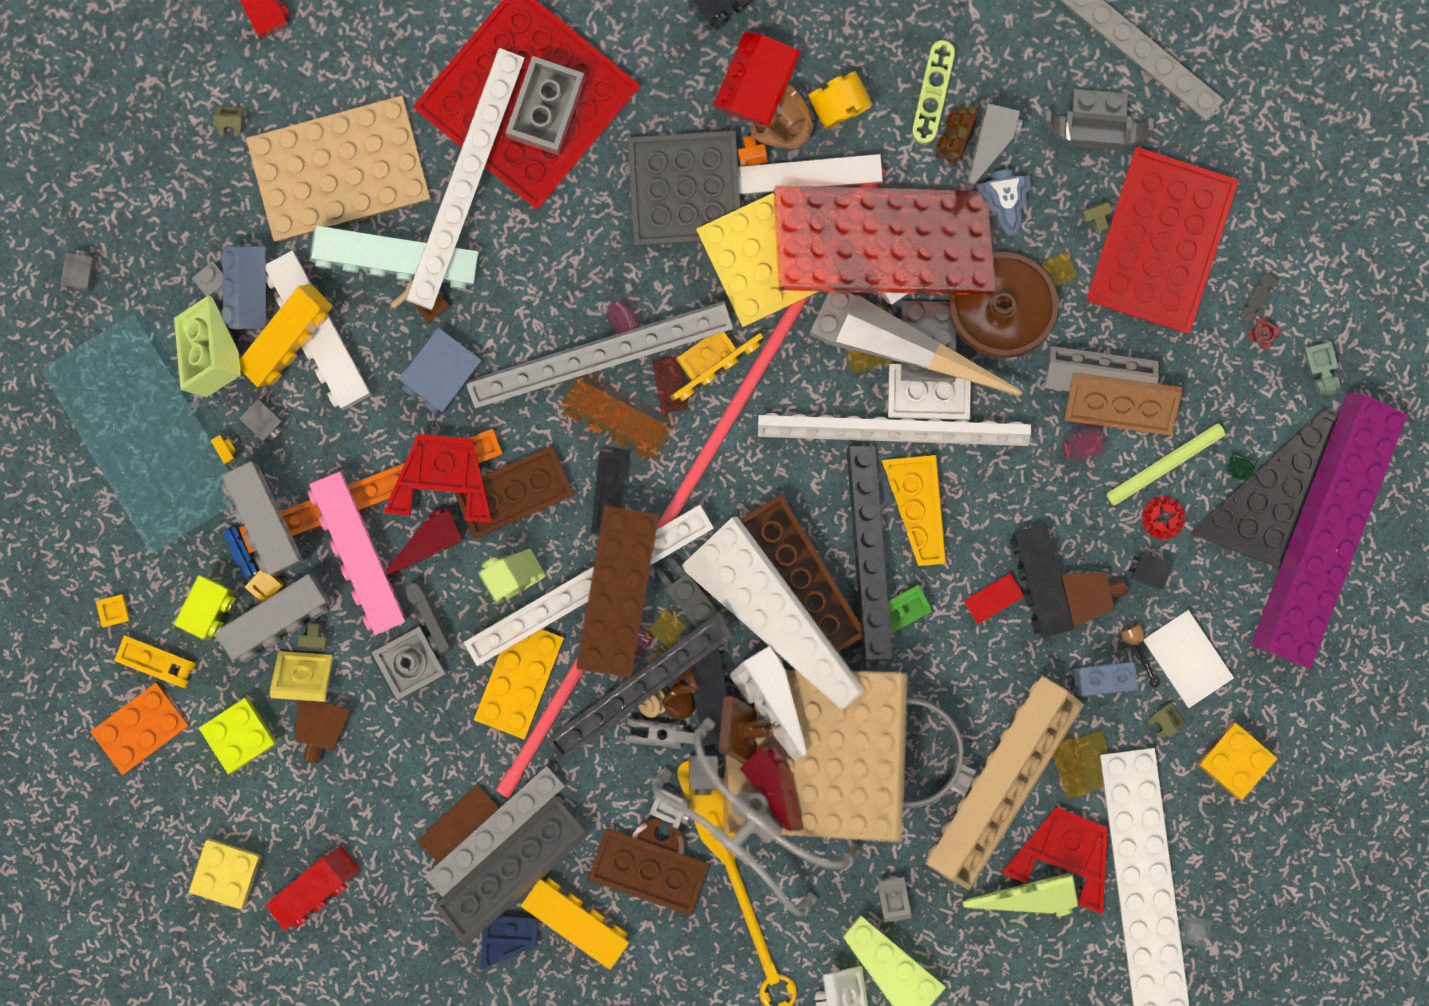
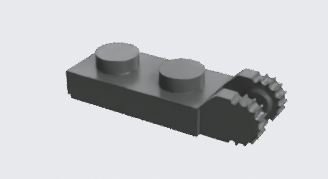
[654,557,719,628]
[405,583,453,653]

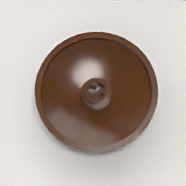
[949,252,1058,358]

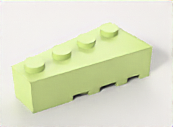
[842,915,946,1006]

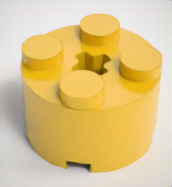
[808,71,873,130]

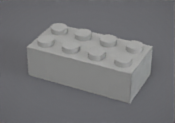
[221,461,305,577]
[215,574,332,663]

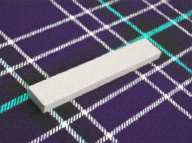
[738,154,883,195]

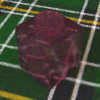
[1062,428,1105,464]

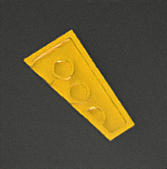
[882,455,946,566]

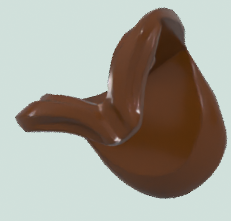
[661,668,698,719]

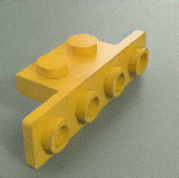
[670,332,763,401]

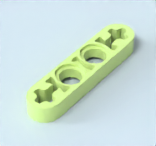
[912,41,955,144]

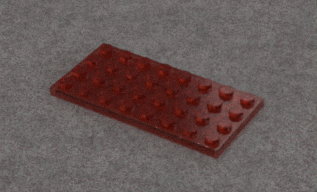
[773,185,995,295]

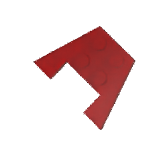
[383,434,492,523]
[1001,807,1107,914]

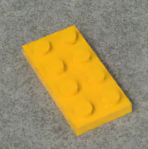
[474,629,564,740]

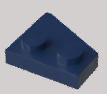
[480,915,538,968]

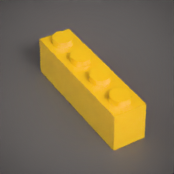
[239,284,333,387]
[521,877,630,970]

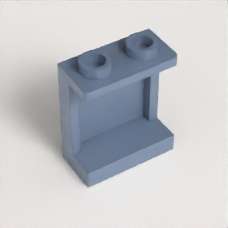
[399,328,483,414]
[1073,663,1137,696]

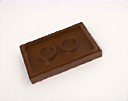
[417,784,500,864]

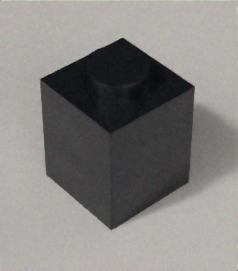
[1128,552,1173,590]

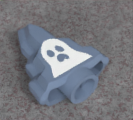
[976,169,1031,236]

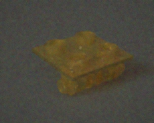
[1053,730,1109,799]

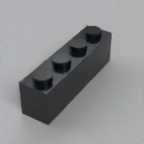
[1010,524,1074,638]
[691,644,733,746]

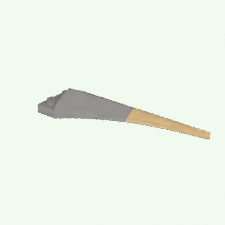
[809,285,1022,396]

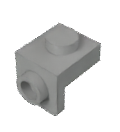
[192,261,223,310]
[649,788,692,829]
[878,877,911,923]

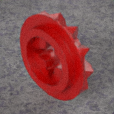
[1142,496,1185,540]

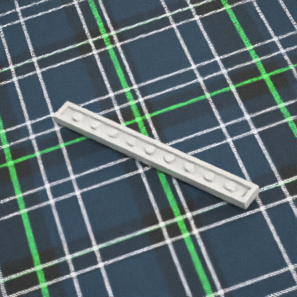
[406,48,524,310]
[758,413,1031,446]
[463,505,713,666]

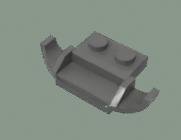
[1045,89,1154,151]

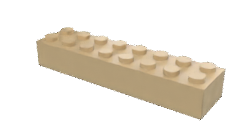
[926,676,1084,891]

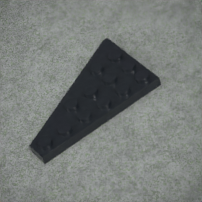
[1191,411,1338,569]

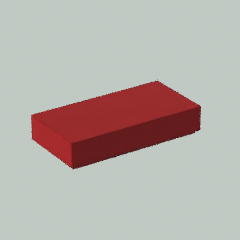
[964,573,1024,625]

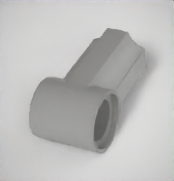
[732,792,783,843]

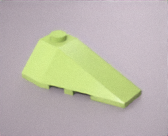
[962,873,1078,917]

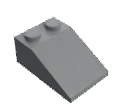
[965,104,1023,192]

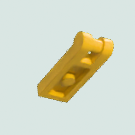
[114,635,196,689]

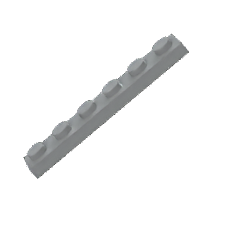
[424,766,565,897]

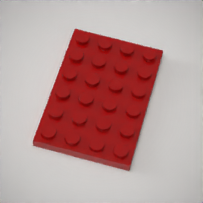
[1086,147,1239,335]

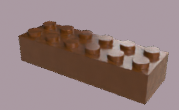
[740,494,861,653]
[576,506,659,678]

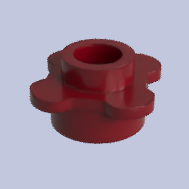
[1248,317,1280,350]

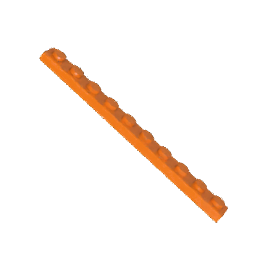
[239,429,503,553]

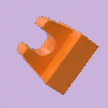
[738,136,767,167]

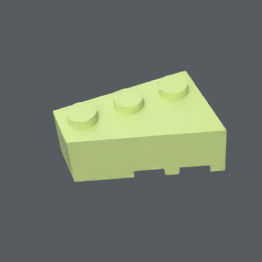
[479,549,547,604]

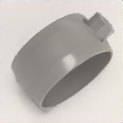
[903,698,976,808]

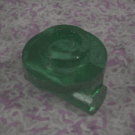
[1227,451,1258,480]

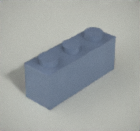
[221,246,266,329]

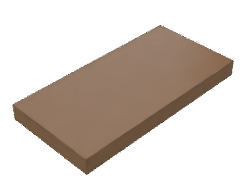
[1064,372,1182,436]

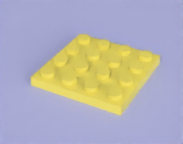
[696,183,841,328]

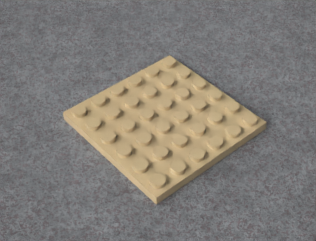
[754,670,907,841]

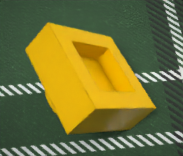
[210,435,237,466]
[245,569,284,603]
[96,594,130,628]

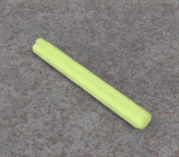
[1107,424,1225,505]

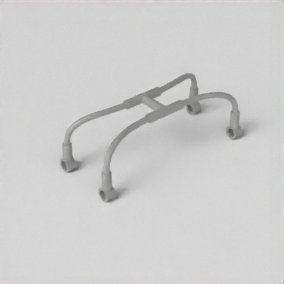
[652,717,862,916]

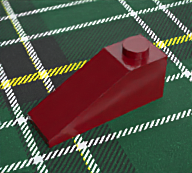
[386,508,464,576]
[739,747,804,831]

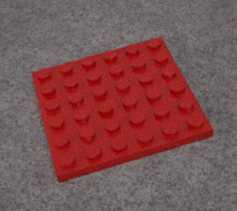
[413,0,641,211]

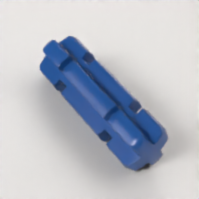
[223,526,258,579]

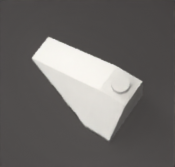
[729,646,807,761]

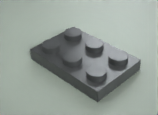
[901,301,956,382]

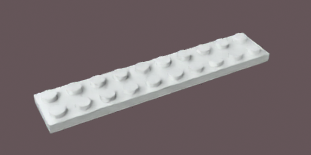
[1099,748,1189,1006]

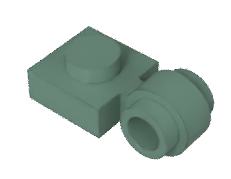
[1303,342,1341,397]

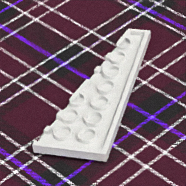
[681,517,865,709]

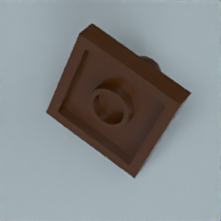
[719,696,772,764]

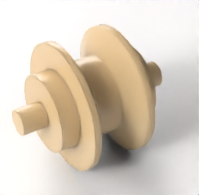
[638,690,665,718]

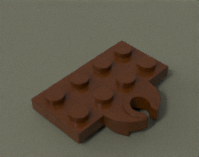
[588,818,709,916]

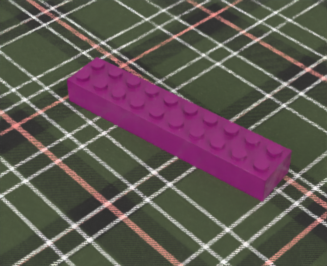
[1250,393,1407,669]

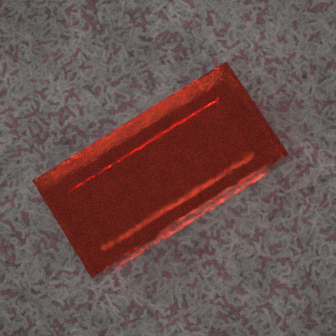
[652,356,688,414]

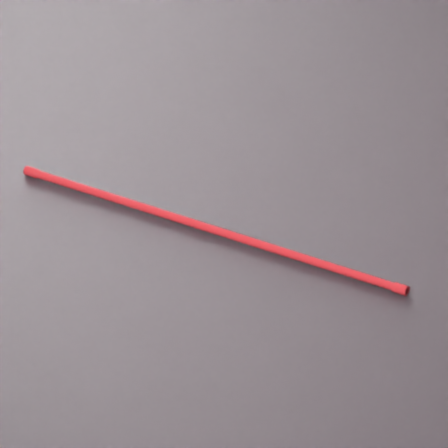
[496,168,886,798]

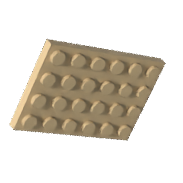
[246,96,431,242]

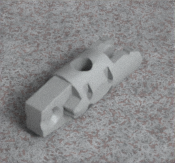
[625,718,695,749]

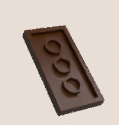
[454,446,574,540]

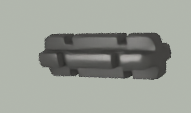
[1239,273,1277,324]

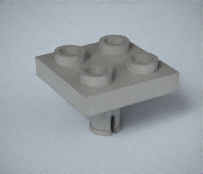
[371,626,446,700]

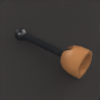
[1120,623,1160,688]

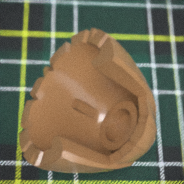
[750,85,813,149]

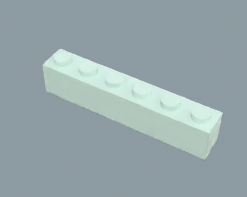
[309,226,478,290]

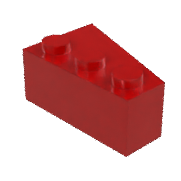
[265,845,362,931]

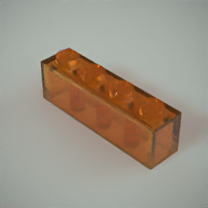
[560,377,672,461]

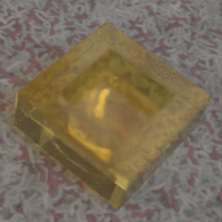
[1041,252,1078,288]
[647,610,686,648]

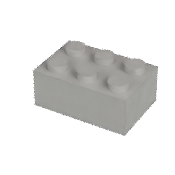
[506,56,585,155]

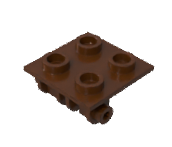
[935,106,979,165]

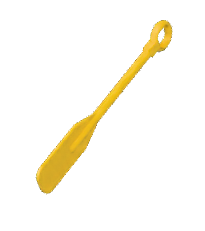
[677,761,797,1006]

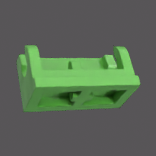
[888,585,932,634]

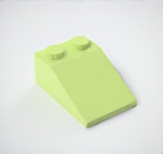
[174,296,241,397]

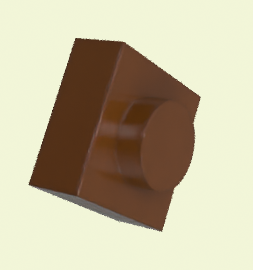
[412,293,450,324]

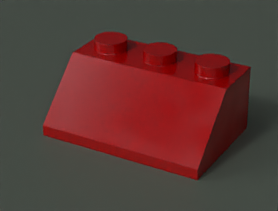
[713,31,801,126]

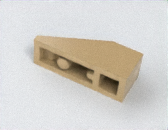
[722,754,756,834]

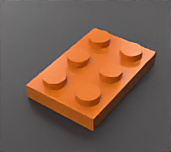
[90,682,189,775]

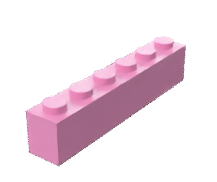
[307,470,406,635]

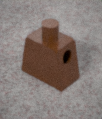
[1060,572,1127,626]
[295,700,352,764]

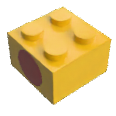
[1196,723,1278,800]

